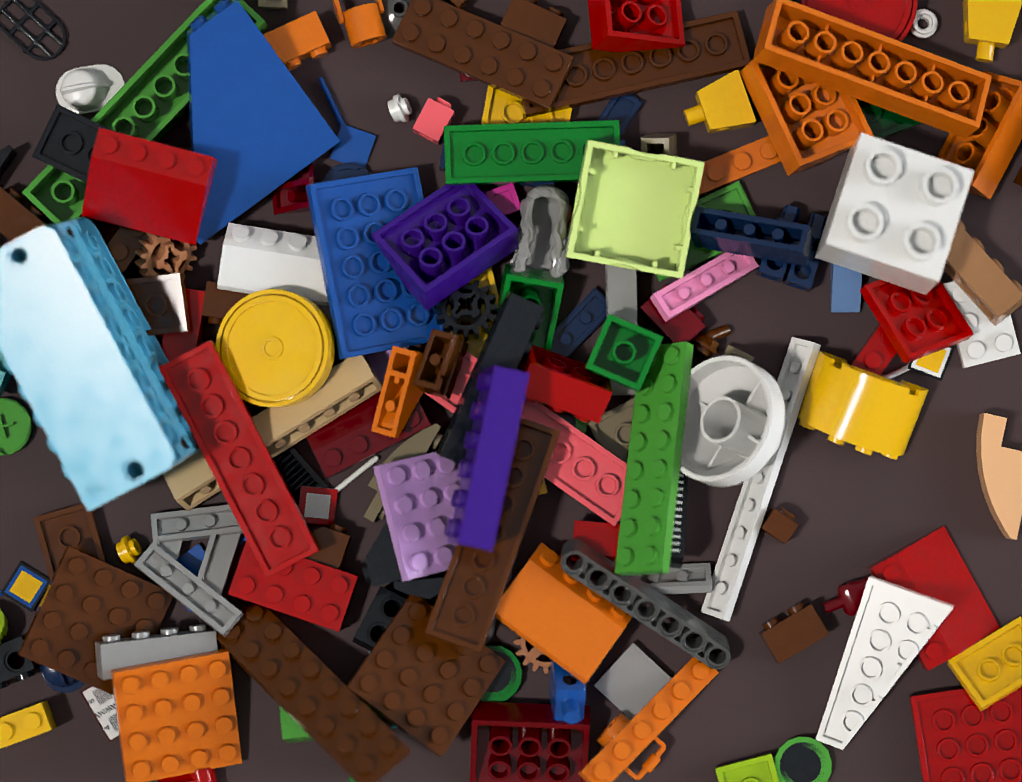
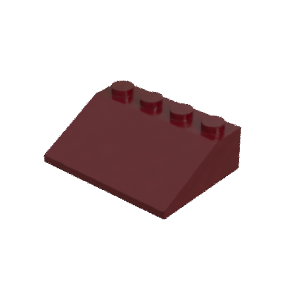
[307,391,432,478]
[470,701,590,782]

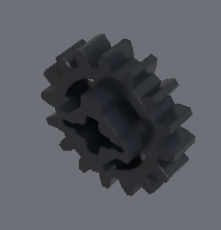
[434,280,498,342]

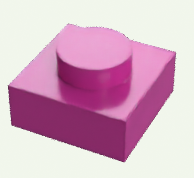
[485,183,520,216]

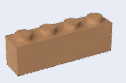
[943,219,1022,326]

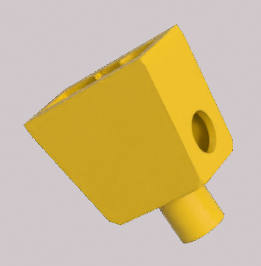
[963,0,1022,63]
[683,70,756,133]

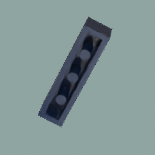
[690,206,814,266]

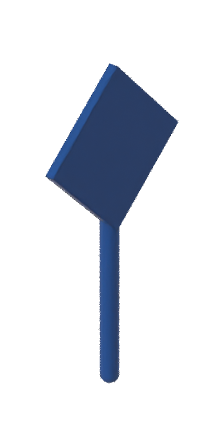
[318,77,376,169]

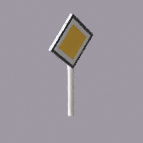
[883,346,955,381]

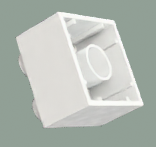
[815,133,974,295]

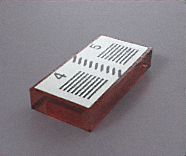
[81,686,119,742]

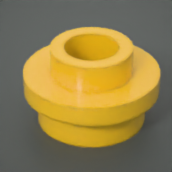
[116,535,142,564]

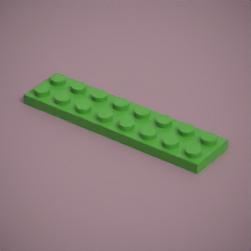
[614,342,694,576]

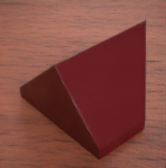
[272,161,316,215]

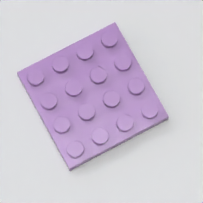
[373,452,461,582]

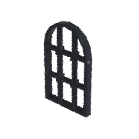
[0,0,67,61]

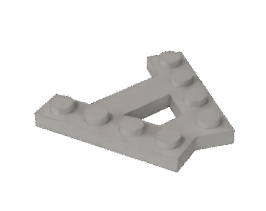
[134,504,243,637]

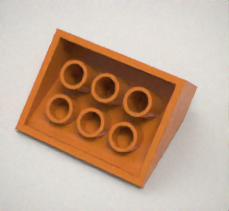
[739,60,874,177]
[495,542,632,684]

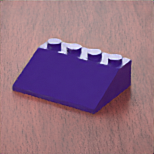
[371,184,518,311]

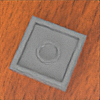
[594,643,671,720]

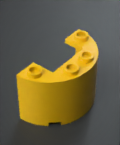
[797,350,929,460]

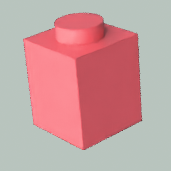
[412,97,455,145]

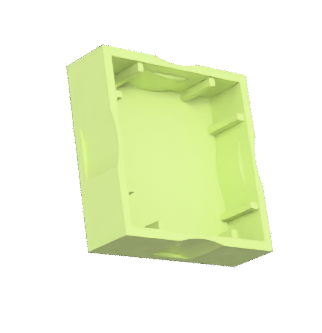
[564,140,705,279]

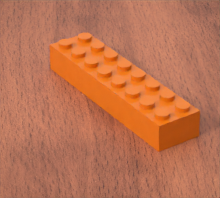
[753,0,992,139]

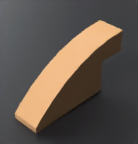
[976,413,1022,540]

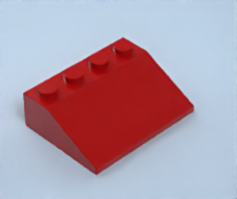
[588,0,685,52]
[81,128,218,245]
[867,525,1000,671]

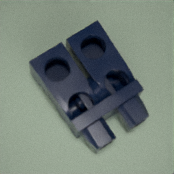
[755,204,827,292]

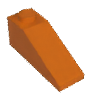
[371,346,424,438]

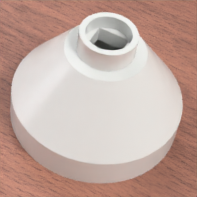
[680,356,785,487]

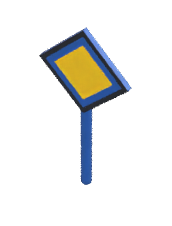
[0,561,50,612]

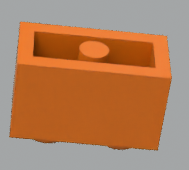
[263,11,332,71]

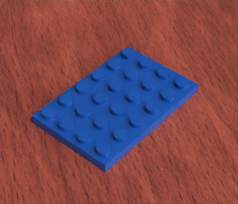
[306,167,450,359]

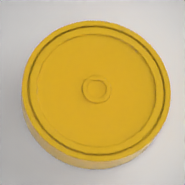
[216,289,335,408]

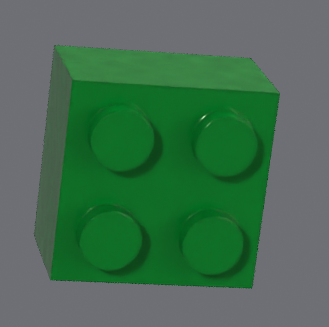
[585,314,663,392]

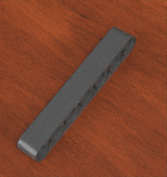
[561,539,731,669]

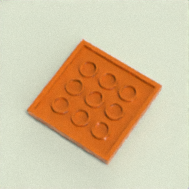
[111,649,242,782]

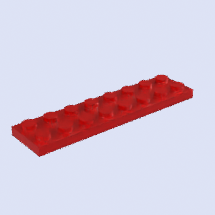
[158,340,320,578]

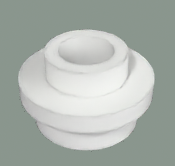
[910,9,938,38]
[388,94,412,123]

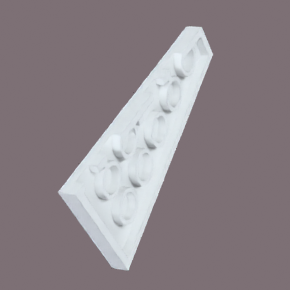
[816,576,955,750]

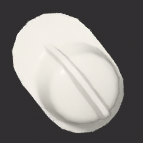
[56,64,125,114]

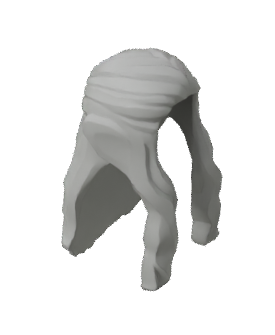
[510,185,573,278]

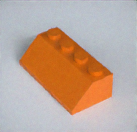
[937,70,1022,200]

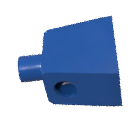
[549,659,586,724]

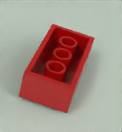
[228,540,360,632]

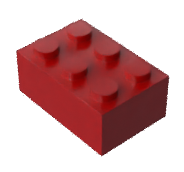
[518,344,613,423]

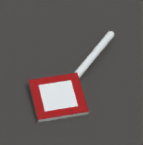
[299,455,379,526]

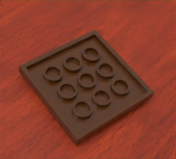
[18,546,173,695]
[347,595,506,758]

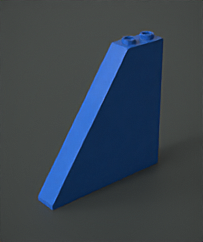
[187,0,340,245]

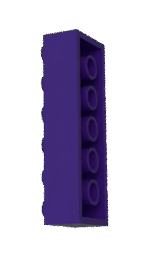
[445,365,530,551]

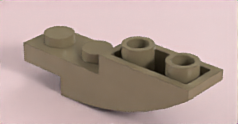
[363,424,443,522]

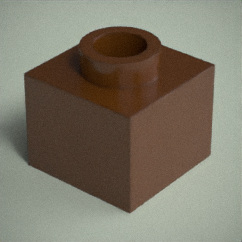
[760,507,798,544]

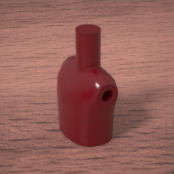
[823,576,870,616]

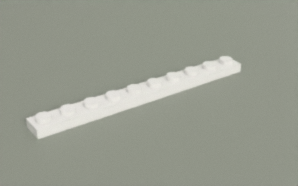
[701,337,821,621]

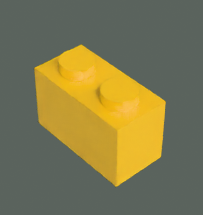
[0,700,57,749]

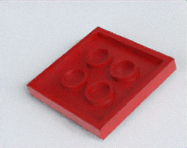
[860,280,974,364]

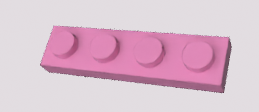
[650,252,759,322]

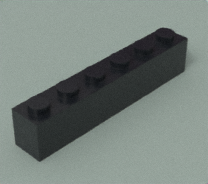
[436,292,544,464]

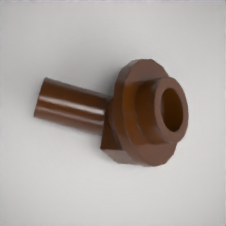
[691,325,731,357]

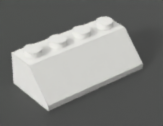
[217,223,329,306]

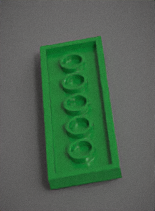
[444,120,620,185]

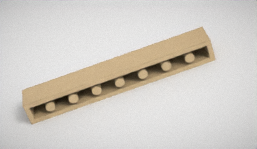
[163,355,382,511]

